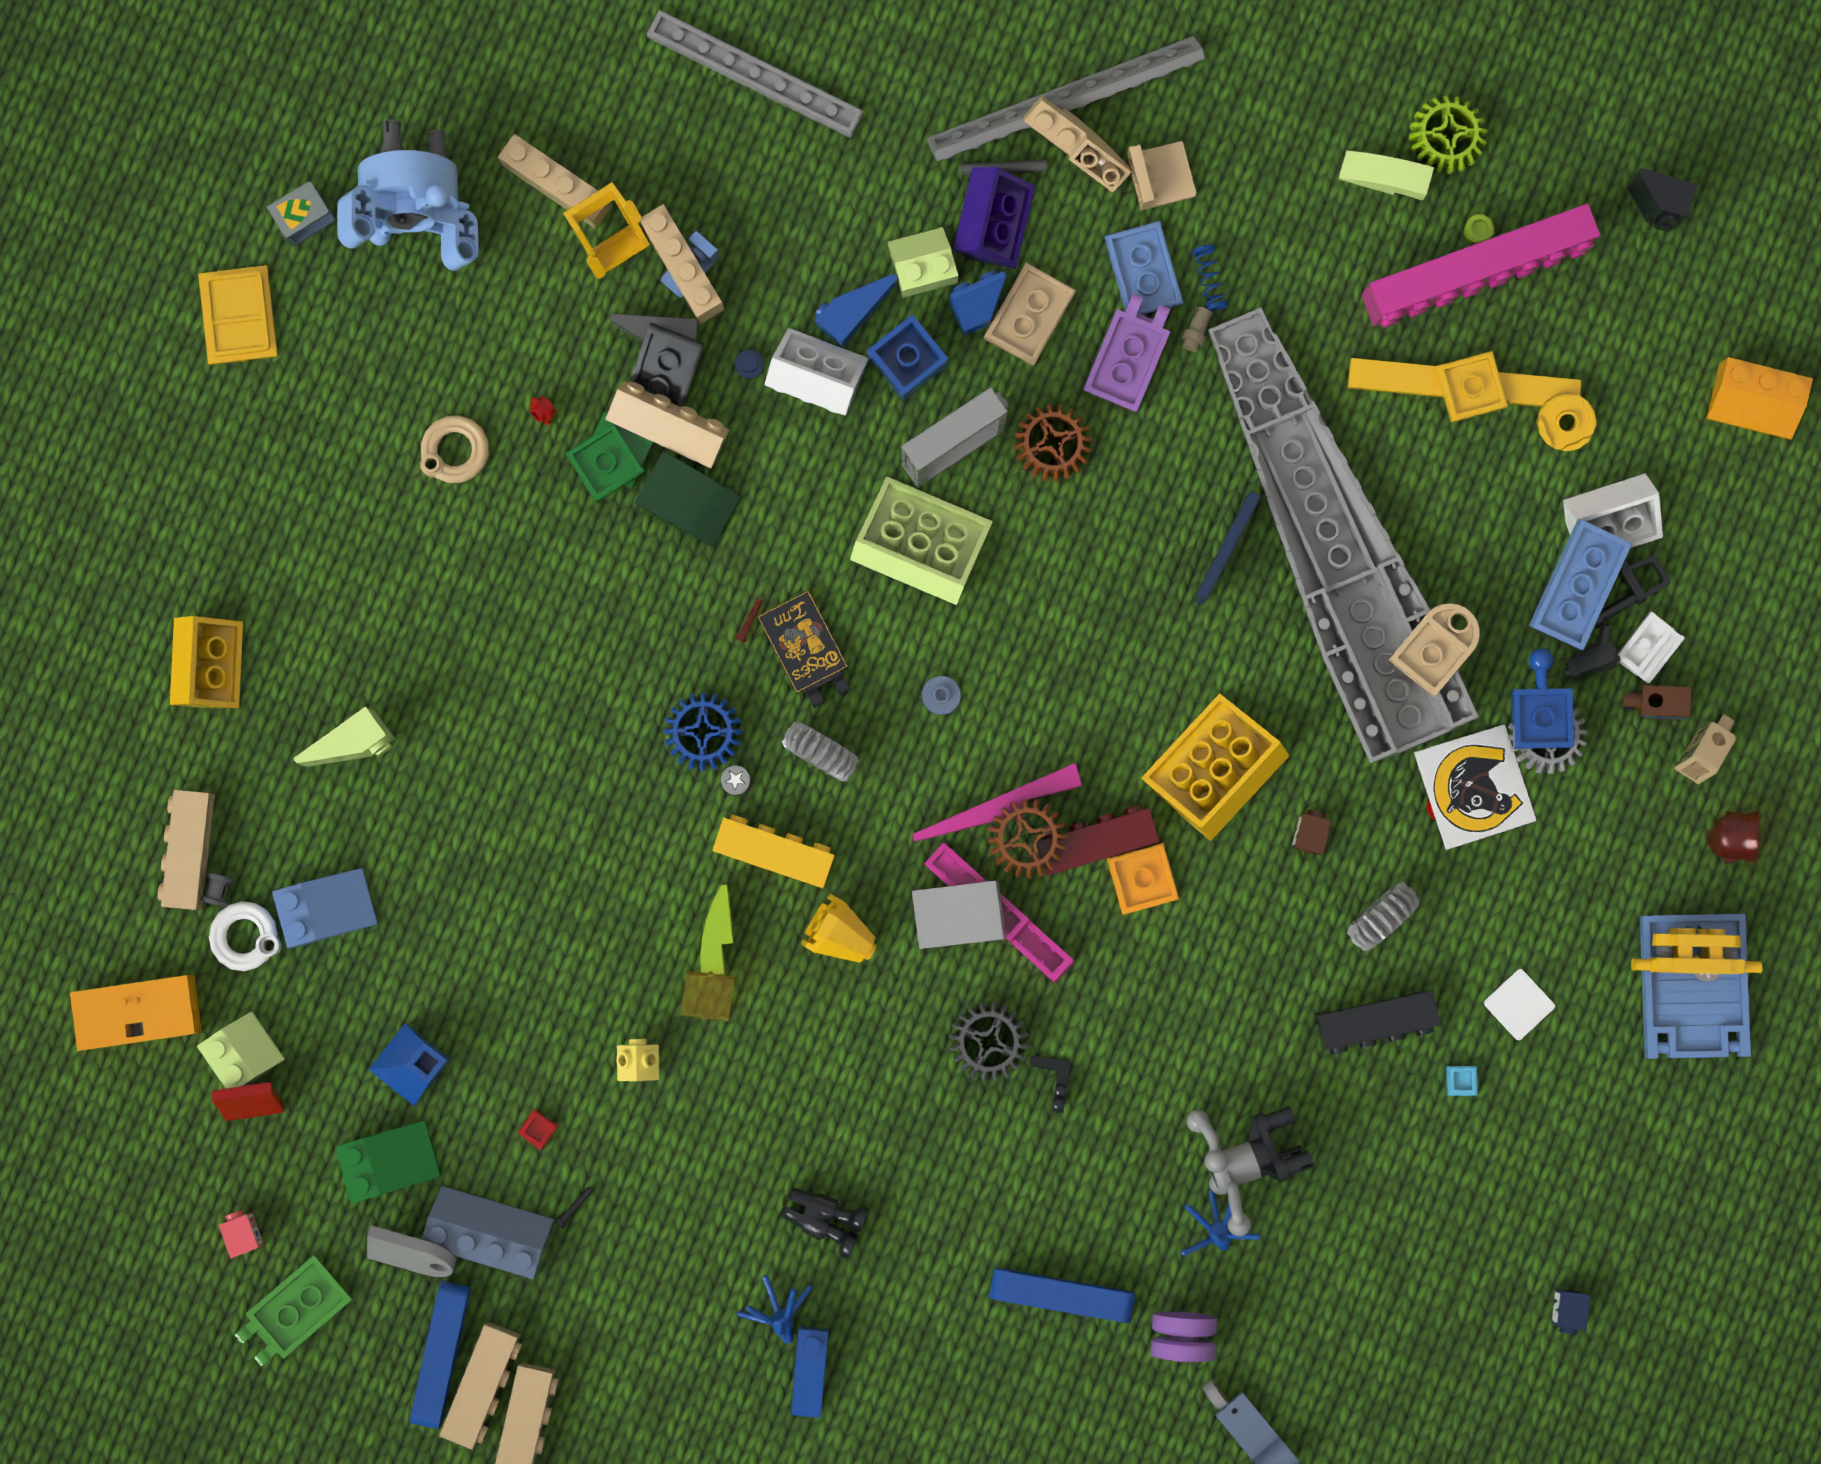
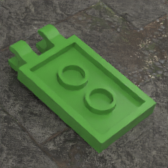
[235,1255,353,1366]

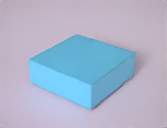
[1446,1066,1478,1096]

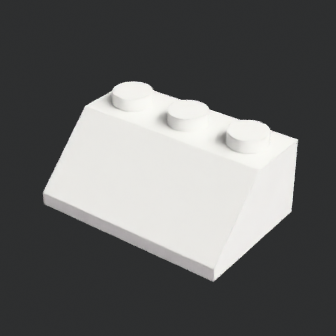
[764,328,869,416]
[1563,473,1663,548]

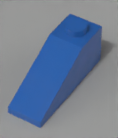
[815,274,898,348]
[791,1325,829,1418]

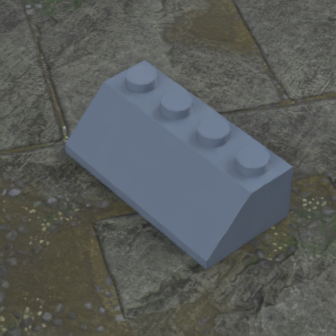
[421,1186,554,1279]

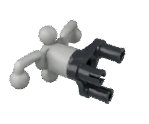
[1186,1105,1314,1237]

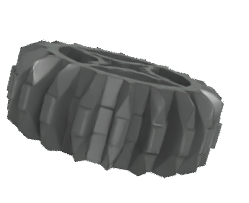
[949,1002,1028,1081]

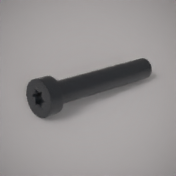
[555,1187,593,1228]

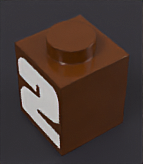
[1291,810,1331,855]

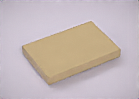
[983,263,1076,367]

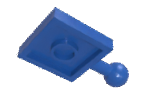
[1511,649,1574,749]

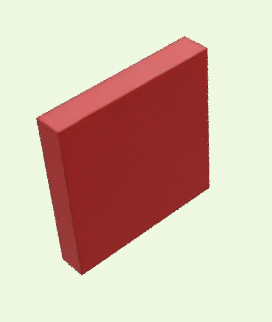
[212,1082,285,1121]

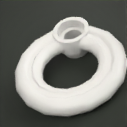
[209,901,282,971]

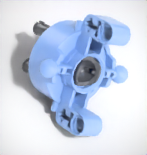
[337,119,478,271]

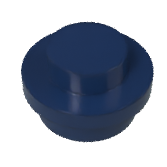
[735,350,764,379]

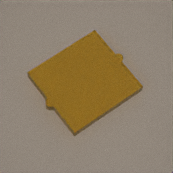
[681,971,735,1021]

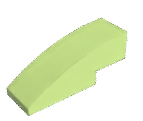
[1338,151,1434,200]

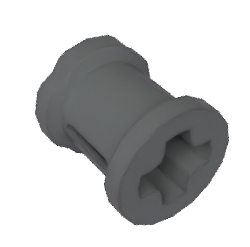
[200,872,233,907]

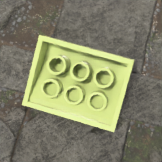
[850,476,993,605]

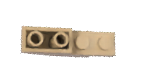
[1024,96,1132,192]

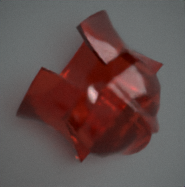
[1708,809,1762,866]

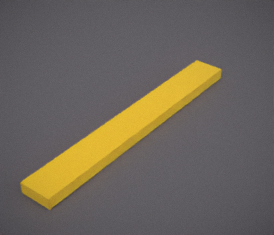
[1347,358,1581,407]

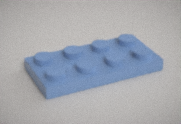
[1529,519,1632,650]

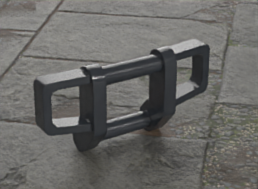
[1594,556,1670,629]

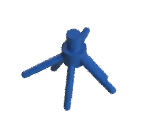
[1181,1189,1260,1256]
[737,1275,812,1344]

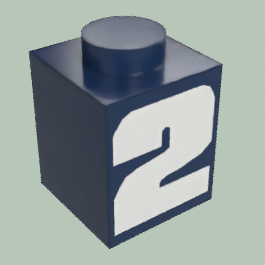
[1551,1288,1590,1335]

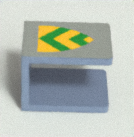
[267,182,335,247]

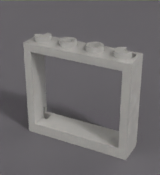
[901,387,1008,488]

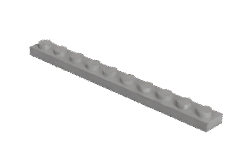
[927,36,1205,161]

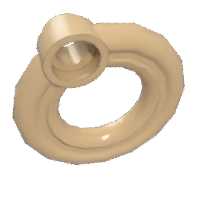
[420,415,489,483]

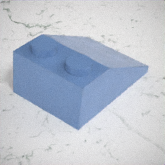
[272,868,378,948]

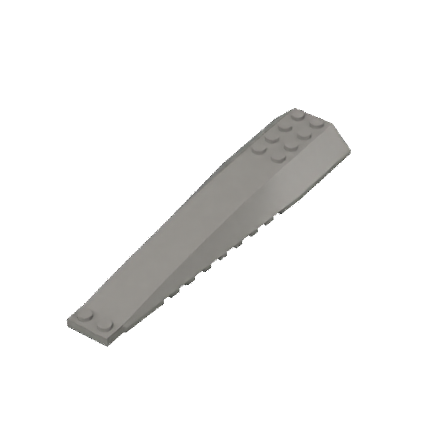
[1208,307,1478,763]

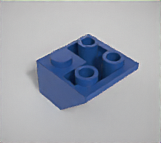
[949,270,1006,337]
[369,1023,452,1106]

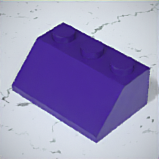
[953,167,1035,269]

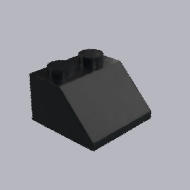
[1627,168,1697,232]

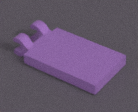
[1084,294,1170,412]

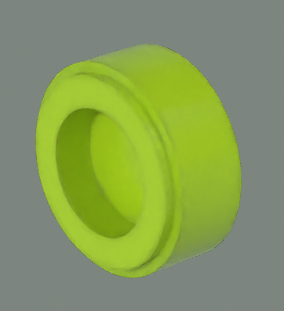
[1464,214,1494,244]

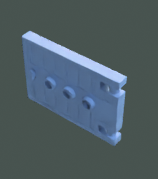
[1640,914,1751,1059]

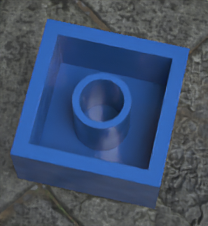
[867,314,949,401]

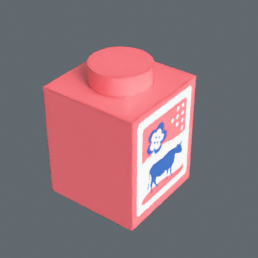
[219,1210,264,1258]

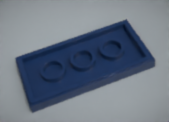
[1192,491,1260,605]

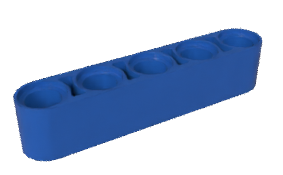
[989,1268,1136,1323]
[410,1281,471,1429]

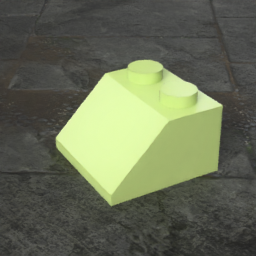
[887,227,958,298]
[197,1011,286,1088]

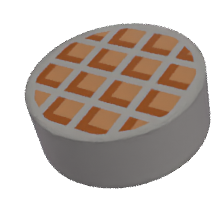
[1203,1379,1229,1409]

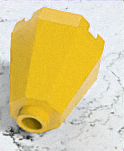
[801,894,877,963]

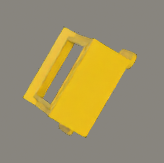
[563,182,650,279]

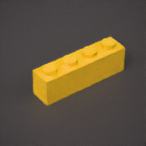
[712,815,835,889]

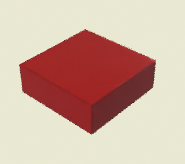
[517,1109,559,1150]

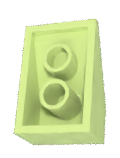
[293,707,395,767]

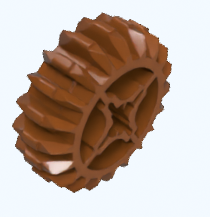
[1014,404,1092,483]
[987,798,1067,878]

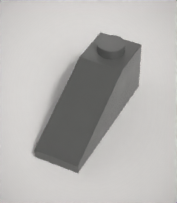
[610,314,699,342]

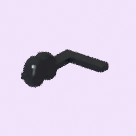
[1029,1056,1071,1114]

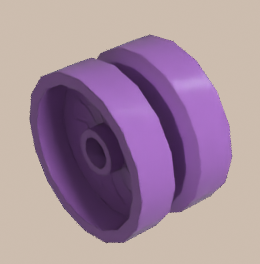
[1150,1311,1218,1362]

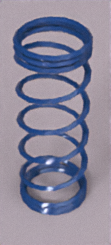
[1192,244,1229,312]

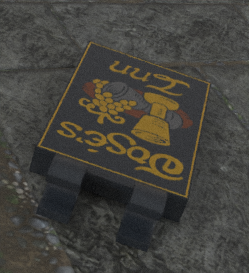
[757,590,850,708]

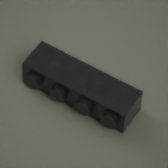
[1314,990,1441,1055]

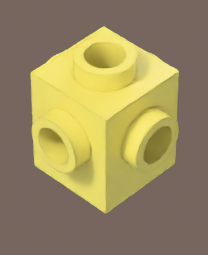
[616,1039,659,1081]

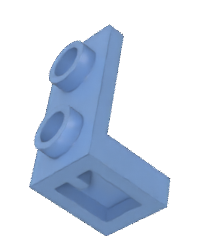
[661,231,720,298]

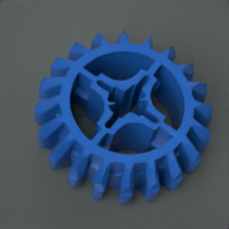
[664,692,743,771]

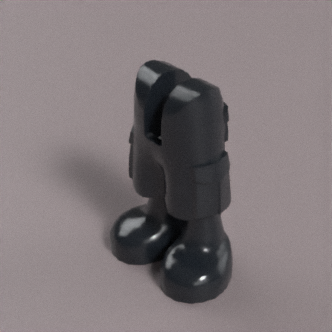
[779,1187,870,1260]

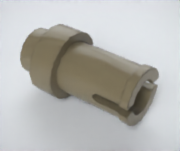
[1182,307,1213,352]

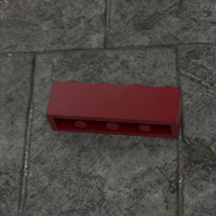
[1036,805,1159,876]

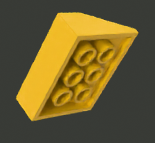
[1141,693,1289,841]

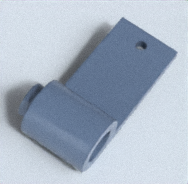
[1215,1391,1300,1464]

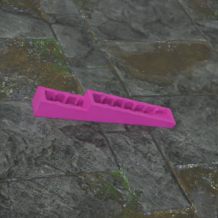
[912,763,1082,842]
[924,842,1075,984]

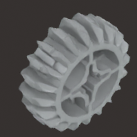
[1508,708,1588,774]
[782,722,859,781]
[1347,882,1420,951]

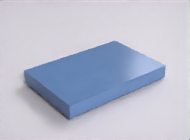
[1104,221,1183,316]

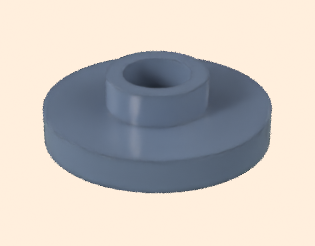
[922,676,961,715]

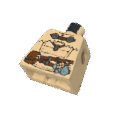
[1674,714,1736,784]

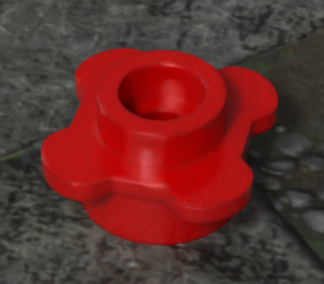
[529,396,556,425]

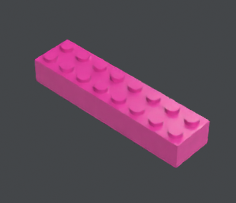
[1362,203,1600,328]

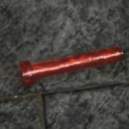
[735,598,763,643]

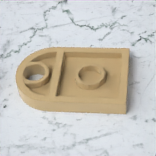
[1389,604,1480,697]

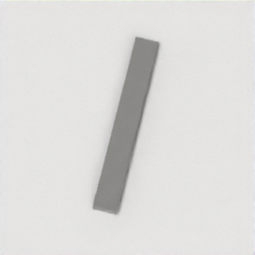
[646,10,864,138]

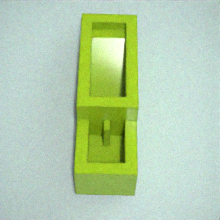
[700,885,735,976]

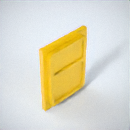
[198,265,278,365]

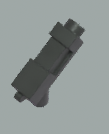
[1563,625,1621,683]

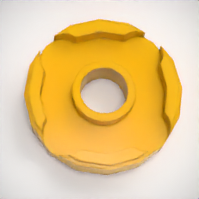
[1537,393,1597,451]

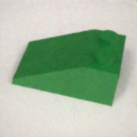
[335,1120,441,1204]

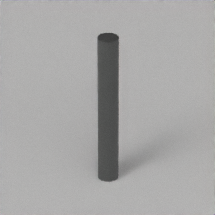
[960,160,1047,175]

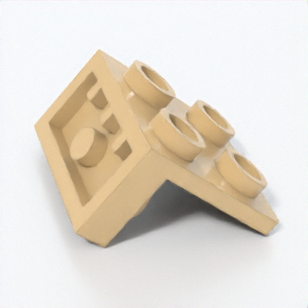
[1127,141,1196,211]

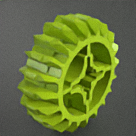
[1408,95,1487,174]

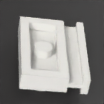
[1617,612,1685,684]

